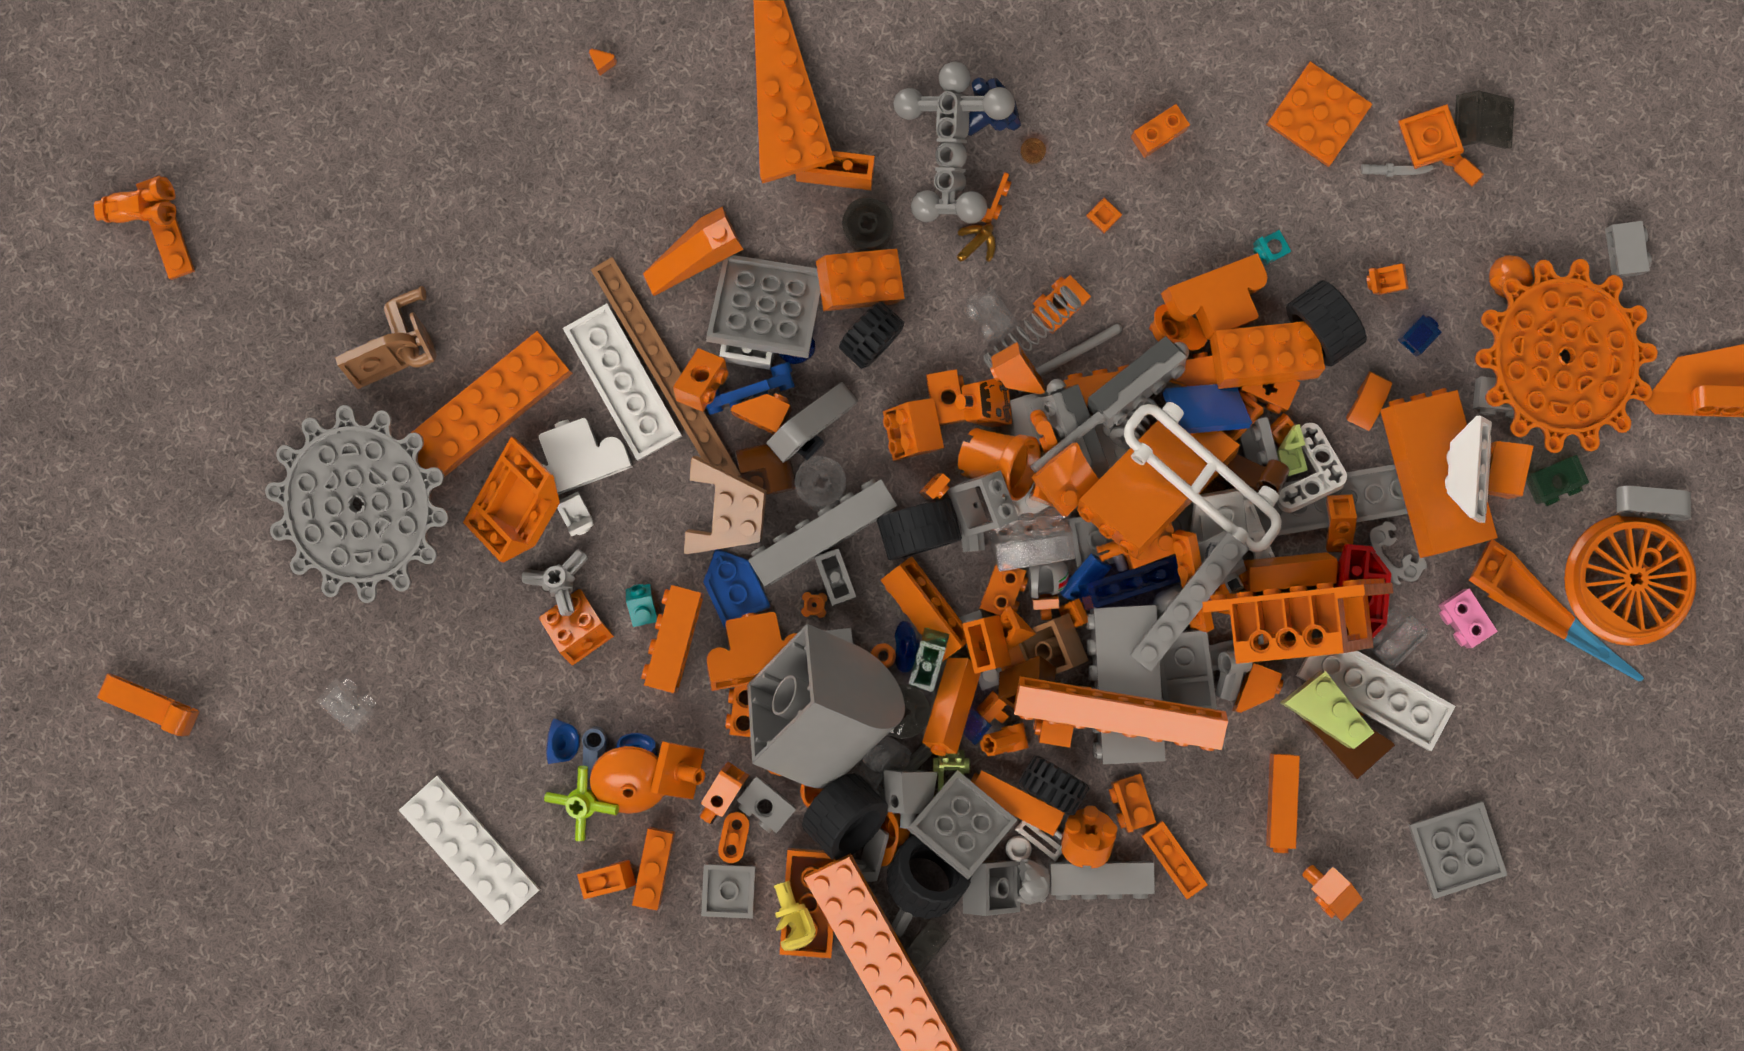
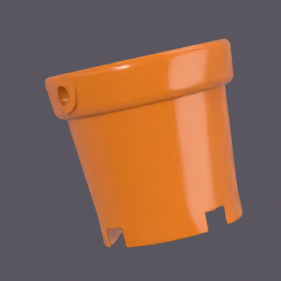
[958,428,1041,501]

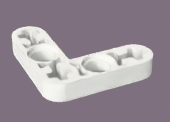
[1277,423,1347,513]

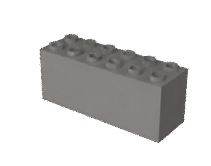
[1086,605,1166,764]

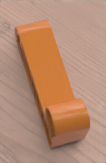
[97,673,200,736]

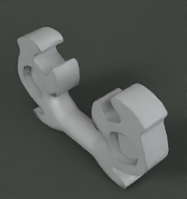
[1364,521,1427,585]

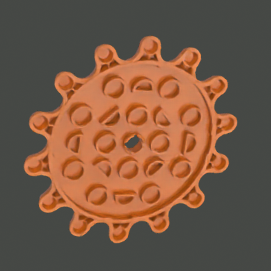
[1475,259,1658,453]

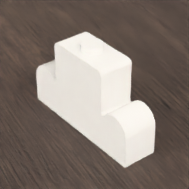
[539,418,633,495]

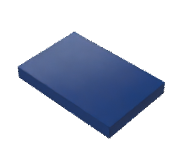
[1163,384,1252,434]

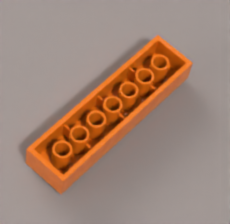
[403,331,573,477]

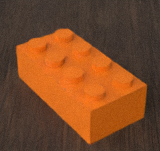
[1210,321,1325,389]
[641,585,704,693]
[779,848,836,958]

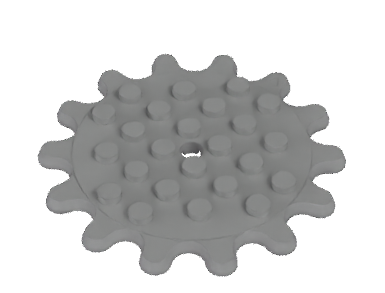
[265,405,449,603]

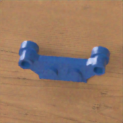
[706,362,795,415]

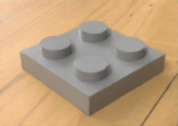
[701,864,756,919]

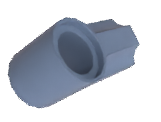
[582,726,607,778]

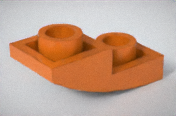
[1346,371,1393,431]

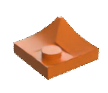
[1031,442,1099,516]

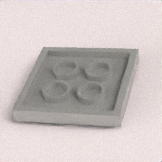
[908,770,1017,880]
[1408,801,1508,899]

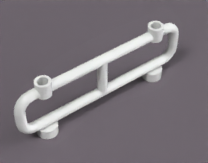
[1124,402,1282,552]

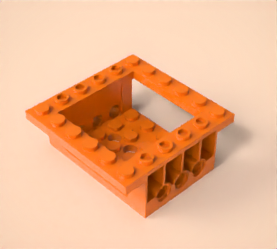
[1202,578,1393,664]

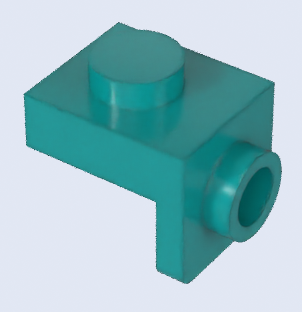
[625,584,657,627]

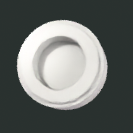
[1006,836,1032,862]

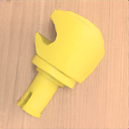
[774,881,816,951]

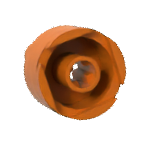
[1061,806,1118,869]

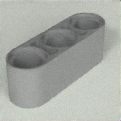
[1616,486,1691,521]

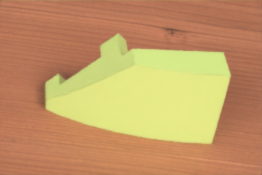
[1277,424,1308,476]

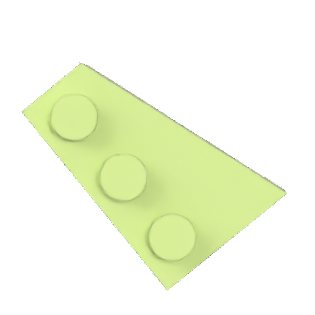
[1280,671,1374,749]

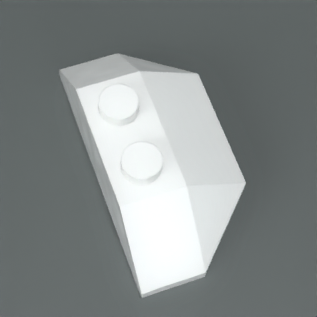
[1445,416,1492,523]

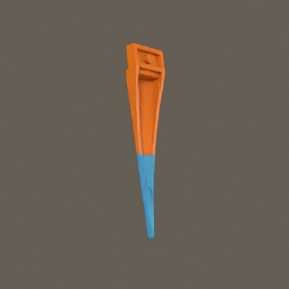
[1469,540,1644,681]

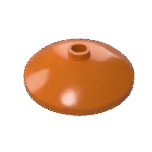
[590,746,664,814]

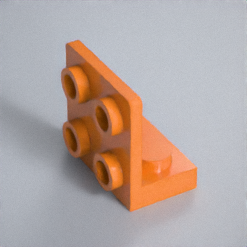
[539,589,614,666]

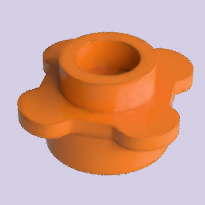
[801,592,827,618]

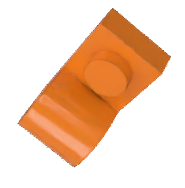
[577,860,636,899]

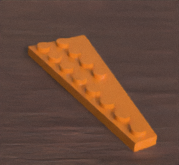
[753,0,834,184]

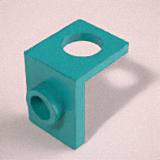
[1253,230,1291,266]

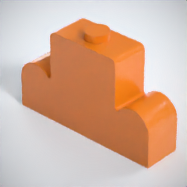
[1161,253,1268,340]
[707,612,797,691]

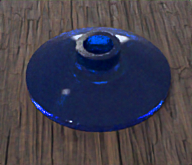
[894,621,921,673]

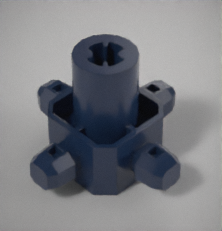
[968,77,1021,136]

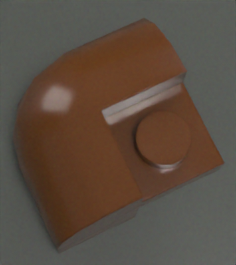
[736,444,798,495]

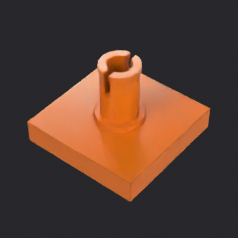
[650,741,705,799]

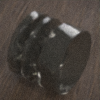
[889,684,930,739]

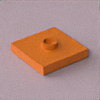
[1398,104,1464,169]

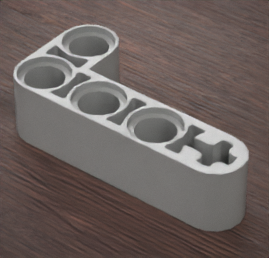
[766,382,859,463]

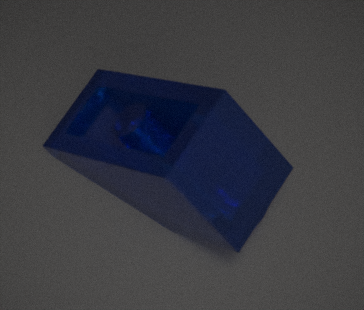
[963,706,992,745]

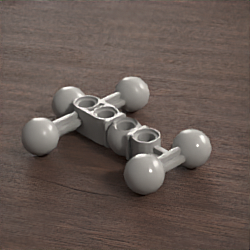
[893,61,1015,224]

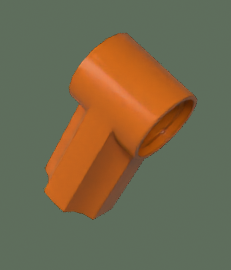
[980,723,1029,756]

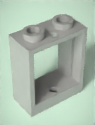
[947,470,1019,537]

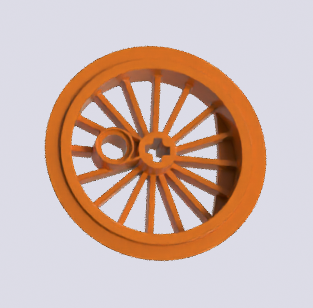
[1564,515,1697,646]

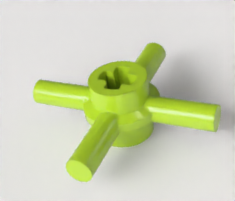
[544,765,619,841]

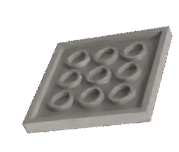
[706,255,821,358]

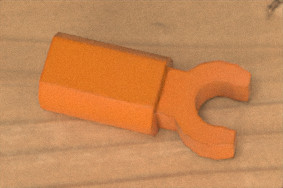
[1441,154,1484,187]

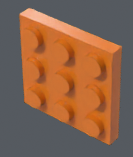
[1266,61,1372,167]

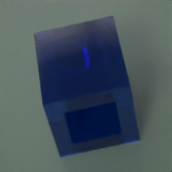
[1398,315,1442,357]

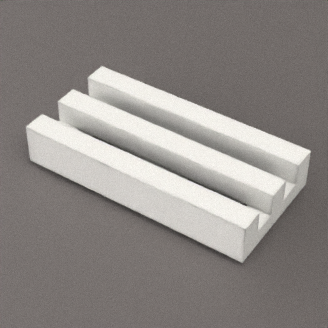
[1015,820,1063,861]

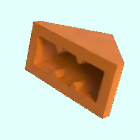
[1000,606,1036,651]

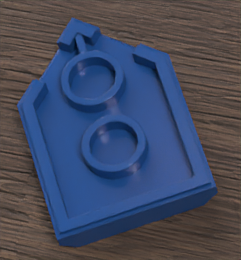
[703,549,771,628]

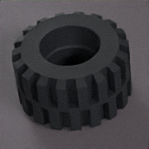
[839,301,905,369]
[1018,755,1090,815]

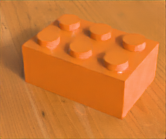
[816,249,905,311]

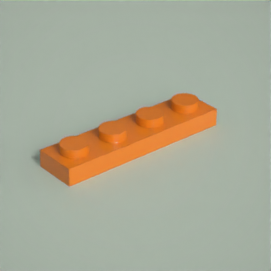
[136,176,195,280]
[1171,530,1214,633]

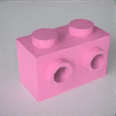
[1438,588,1498,648]

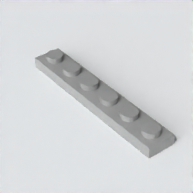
[1130,532,1249,671]

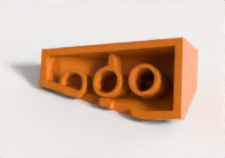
[643,207,743,296]

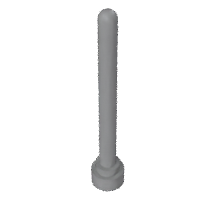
[1018,324,1122,394]

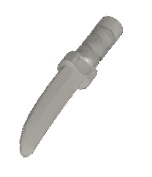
[1361,163,1434,177]

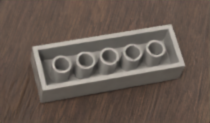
[749,478,897,588]

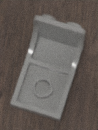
[1160,629,1217,710]

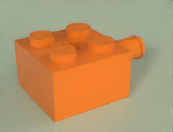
[1096,523,1175,570]

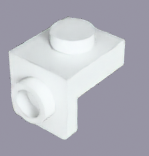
[557,492,594,536]

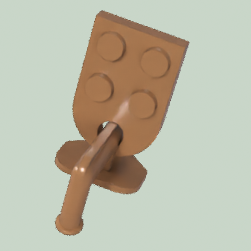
[335,286,437,389]

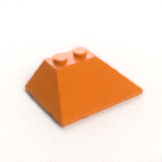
[463,436,560,563]

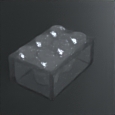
[988,508,1075,572]

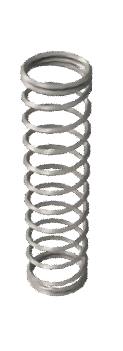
[983,286,1081,369]

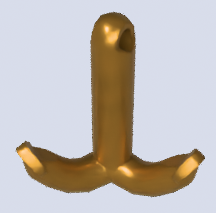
[957,223,996,262]

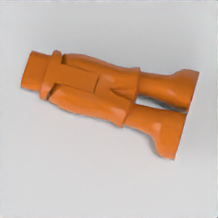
[94,177,177,225]

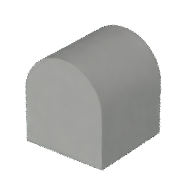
[747,624,905,788]

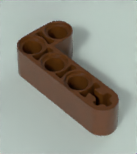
[1214,454,1289,495]

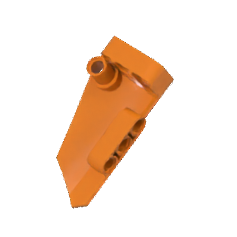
[1643,344,1744,417]

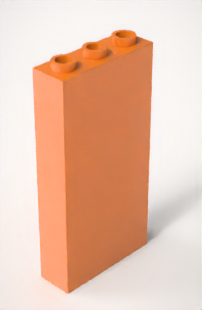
[1380,388,1498,558]
[1077,421,1240,559]

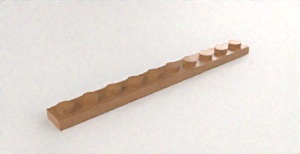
[590,257,741,477]

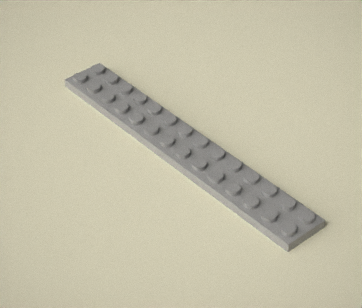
[1068,464,1408,569]

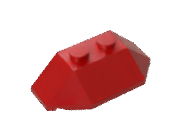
[1334,544,1391,639]

